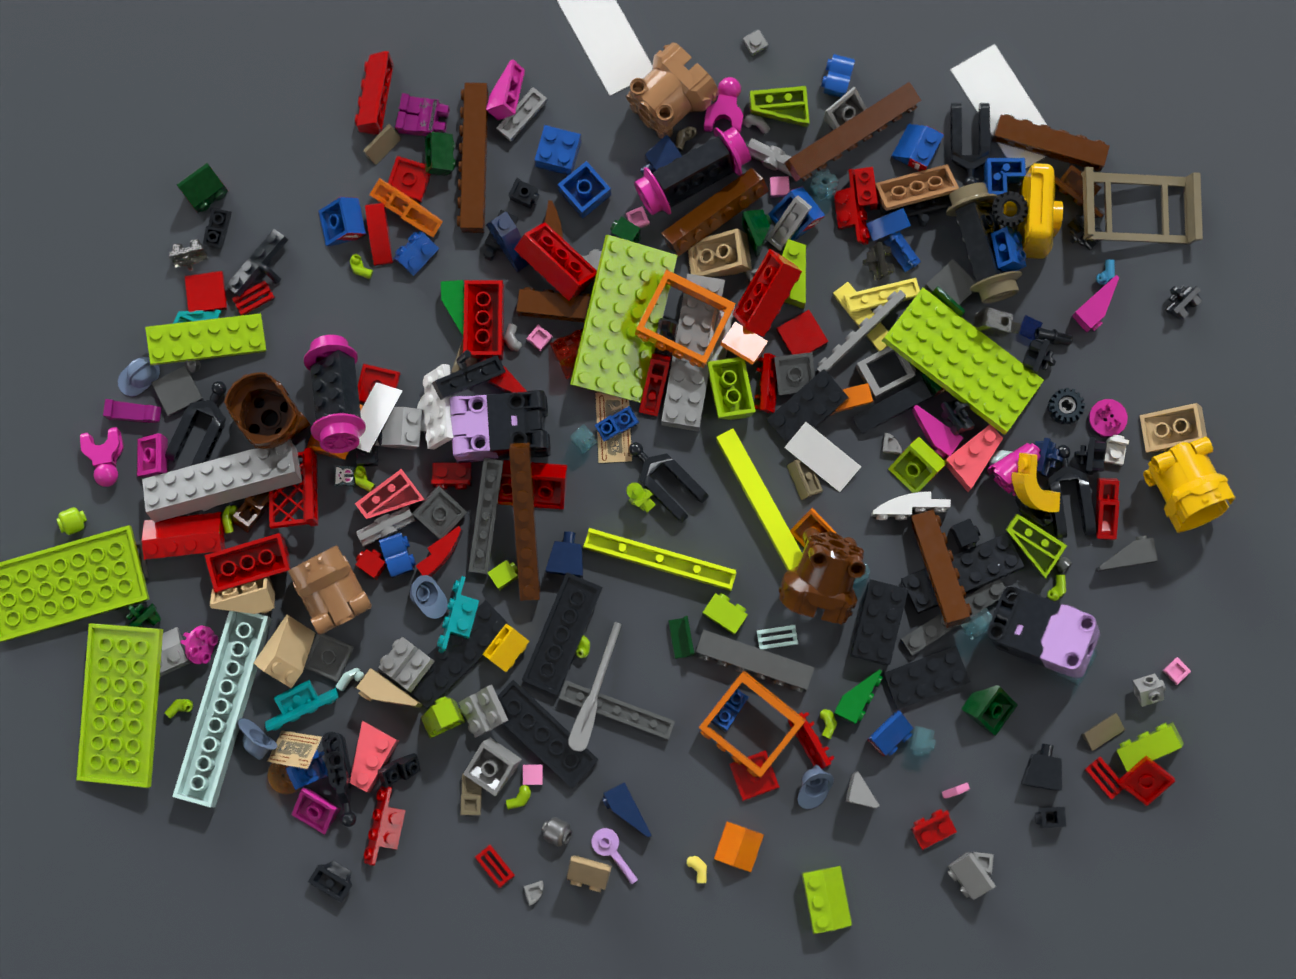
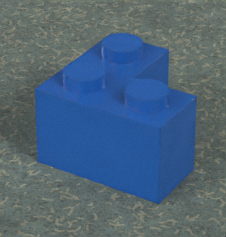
[984,158,1026,196]

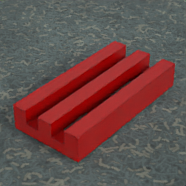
[232,281,275,316]
[1084,757,1124,800]
[475,844,515,888]

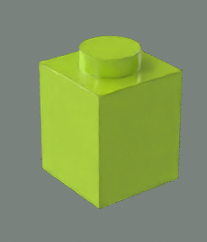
[488,560,518,591]

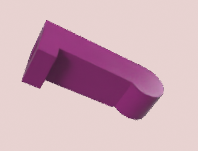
[103,399,162,423]

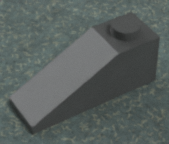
[1096,536,1158,572]

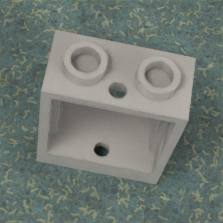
[855,347,916,400]

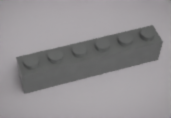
[696,630,815,693]

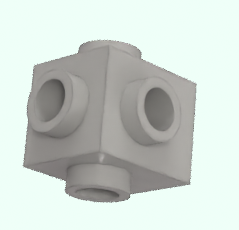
[1133,674,1166,707]

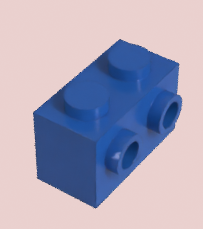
[991,226,1027,272]

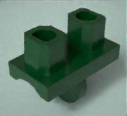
[126,603,161,628]

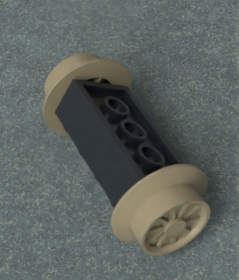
[946,183,1022,304]

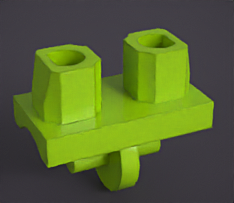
[626,482,656,512]

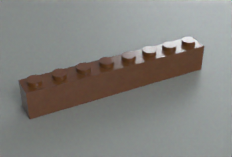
[784,81,922,182]
[457,83,489,233]
[509,443,540,601]

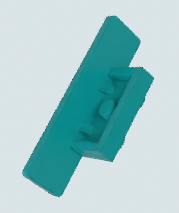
[437,576,479,653]
[265,680,338,732]

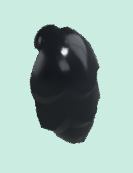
[1015,496,1053,527]

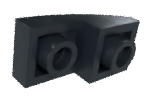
[203,208,232,248]
[378,753,421,788]

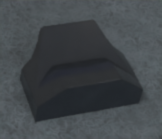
[308,860,352,903]

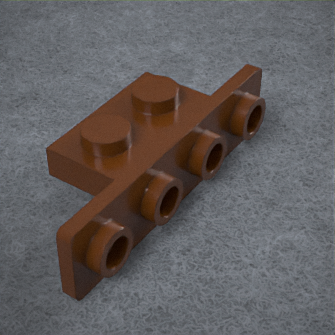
[1054,165,1105,218]

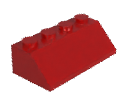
[355,51,394,135]
[514,222,597,301]
[732,249,802,337]
[463,280,504,360]
[498,460,567,509]
[142,512,226,560]
[205,533,290,593]

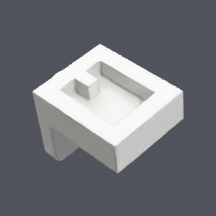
[1103,435,1129,466]

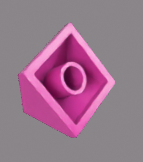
[137,433,168,477]
[291,788,341,835]

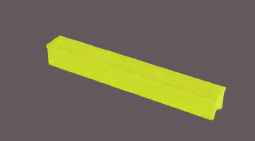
[716,428,802,571]
[583,528,737,591]

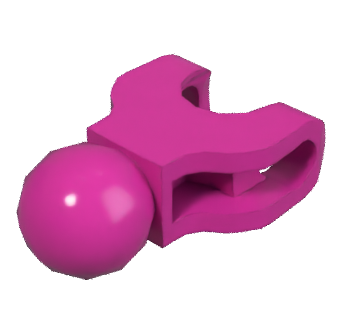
[704,77,743,134]
[80,427,124,487]

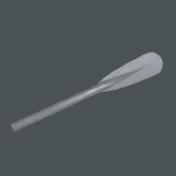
[568,622,622,751]

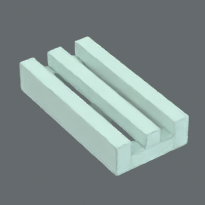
[757,625,798,650]

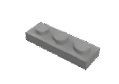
[496,87,547,142]
[766,195,812,251]

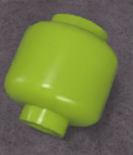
[56,507,87,535]

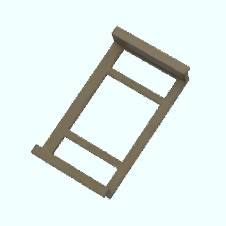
[1081,167,1203,244]

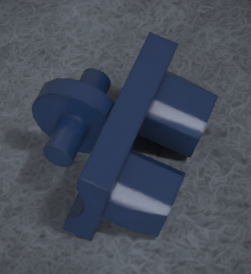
[1034,438,1063,477]

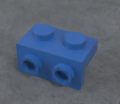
[394,231,439,276]
[286,750,328,790]

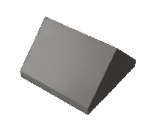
[824,87,867,130]
[845,772,880,808]

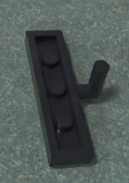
[879,194,952,227]
[226,229,288,297]
[432,350,506,400]

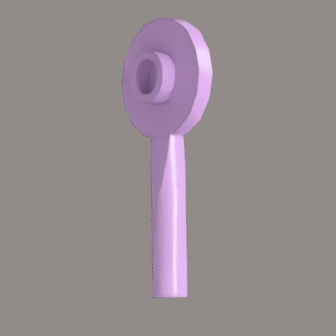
[592,828,638,884]

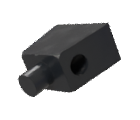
[1021,744,1062,791]

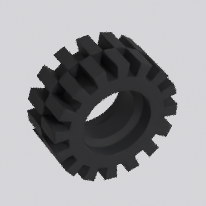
[992,191,1028,227]

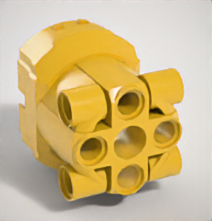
[1143,436,1235,533]

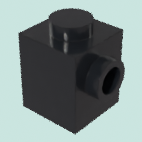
[950,518,980,550]

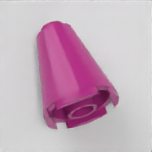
[987,443,1041,496]

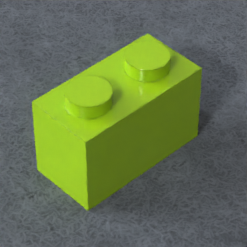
[702,593,748,636]

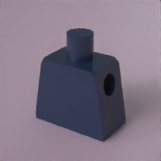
[640,135,682,176]
[546,531,583,577]

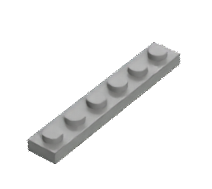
[817,290,906,373]

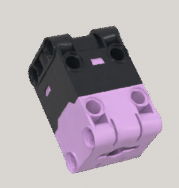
[449,390,551,463]
[987,586,1100,679]

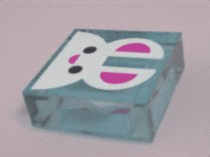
[334,466,355,486]

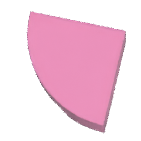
[942,782,970,799]

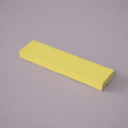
[844,278,920,314]
[833,282,888,352]

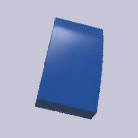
[866,208,911,241]
[595,406,639,442]
[711,689,749,732]

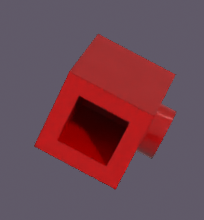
[355,549,387,580]

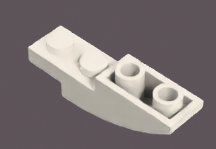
[871,492,951,520]

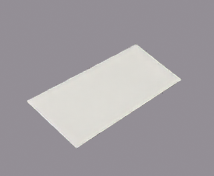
[557,0,653,95]
[951,44,1047,168]

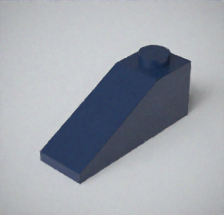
[486,212,529,272]
[602,782,652,837]

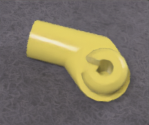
[687,856,707,883]

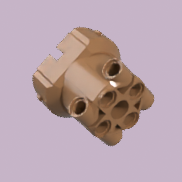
[626,43,718,139]
[288,545,372,635]

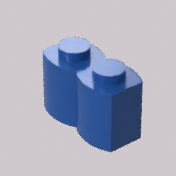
[821,54,855,98]
[379,533,416,578]

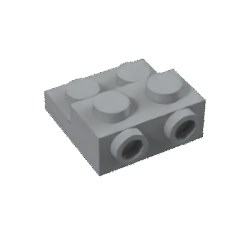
[378,637,435,692]
[459,685,508,738]

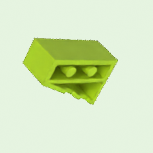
[749,86,810,127]
[782,239,806,309]
[1005,514,1067,578]
[421,696,465,738]
[1116,722,1184,772]

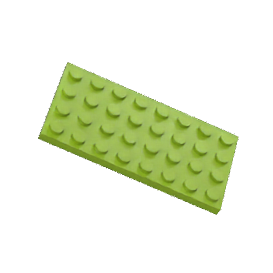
[570,235,678,403]
[882,288,1044,435]
[0,525,150,643]
[77,623,163,788]

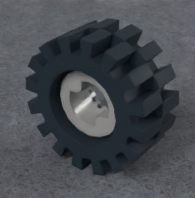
[1048,388,1085,424]

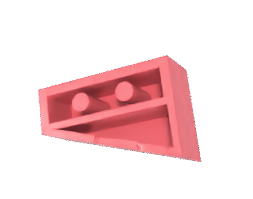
[945,425,1003,492]
[355,469,425,519]
[350,721,399,793]

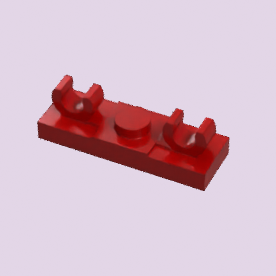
[754,353,777,413]
[787,712,834,769]

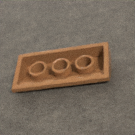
[875,164,959,211]

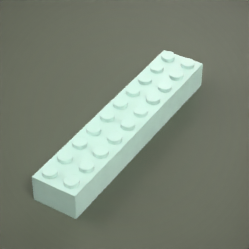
[173,611,272,807]

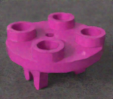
[1088,399,1128,437]
[180,625,218,664]

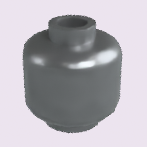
[542,817,572,847]

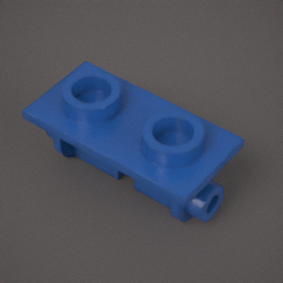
[884,232,921,272]

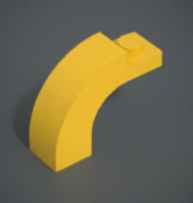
[1012,453,1060,512]

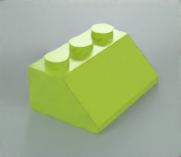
[707,357,756,420]
[802,866,852,934]

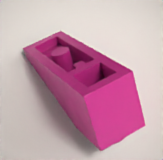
[486,59,525,121]
[1072,275,1119,333]
[912,405,963,459]

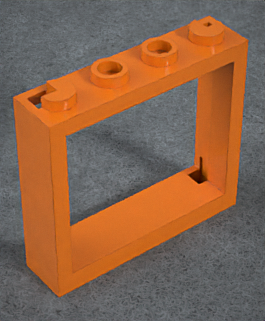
[635,269,736,368]
[699,671,806,777]

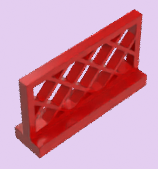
[269,448,318,529]

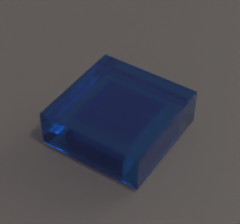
[1017,315,1043,340]

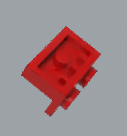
[855,167,878,210]
[431,463,472,490]
[911,809,957,850]

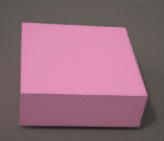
[770,176,790,197]
[625,206,650,228]
[526,325,553,351]
[1163,657,1191,685]
[523,765,543,785]

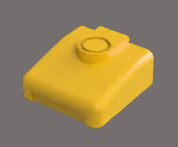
[1003,163,1063,259]

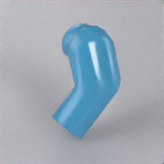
[1096,259,1115,285]

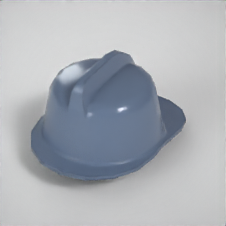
[118,357,160,396]
[409,575,448,619]
[238,718,277,760]
[797,765,834,809]

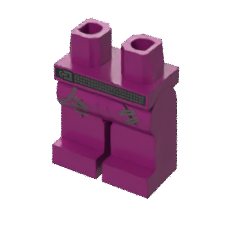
[395,93,450,136]

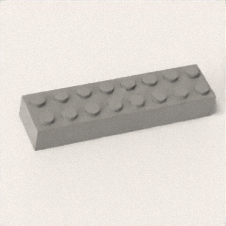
[661,274,725,432]
[142,439,302,523]

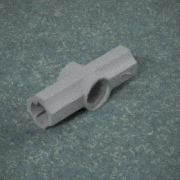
[747,138,792,176]
[356,506,415,547]

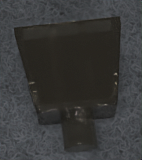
[973,307,1021,338]

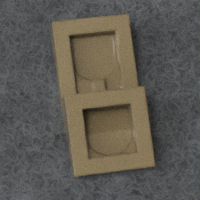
[461,773,482,815]

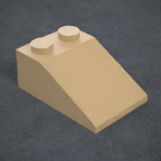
[688,228,752,277]
[1140,403,1207,453]
[210,577,275,614]
[253,615,316,688]
[356,668,422,708]
[567,855,612,892]

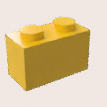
[482,624,530,672]

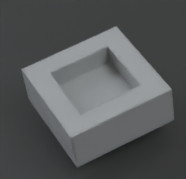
[743,30,768,56]

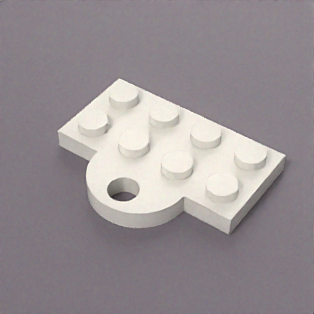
[417,364,454,450]

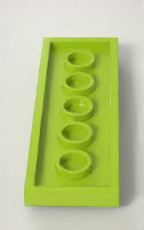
[145,313,266,366]

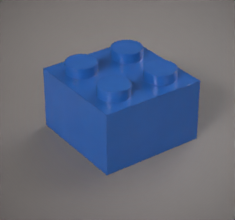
[535,125,582,175]
[558,161,611,219]

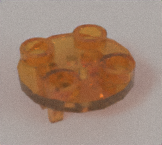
[268,763,301,794]

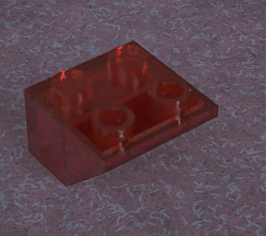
[550,329,583,379]

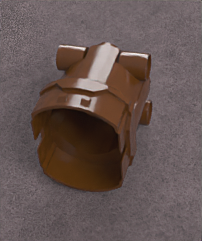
[224,372,311,449]
[779,528,866,624]

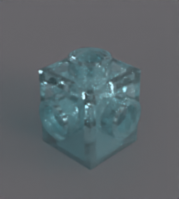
[810,170,839,201]

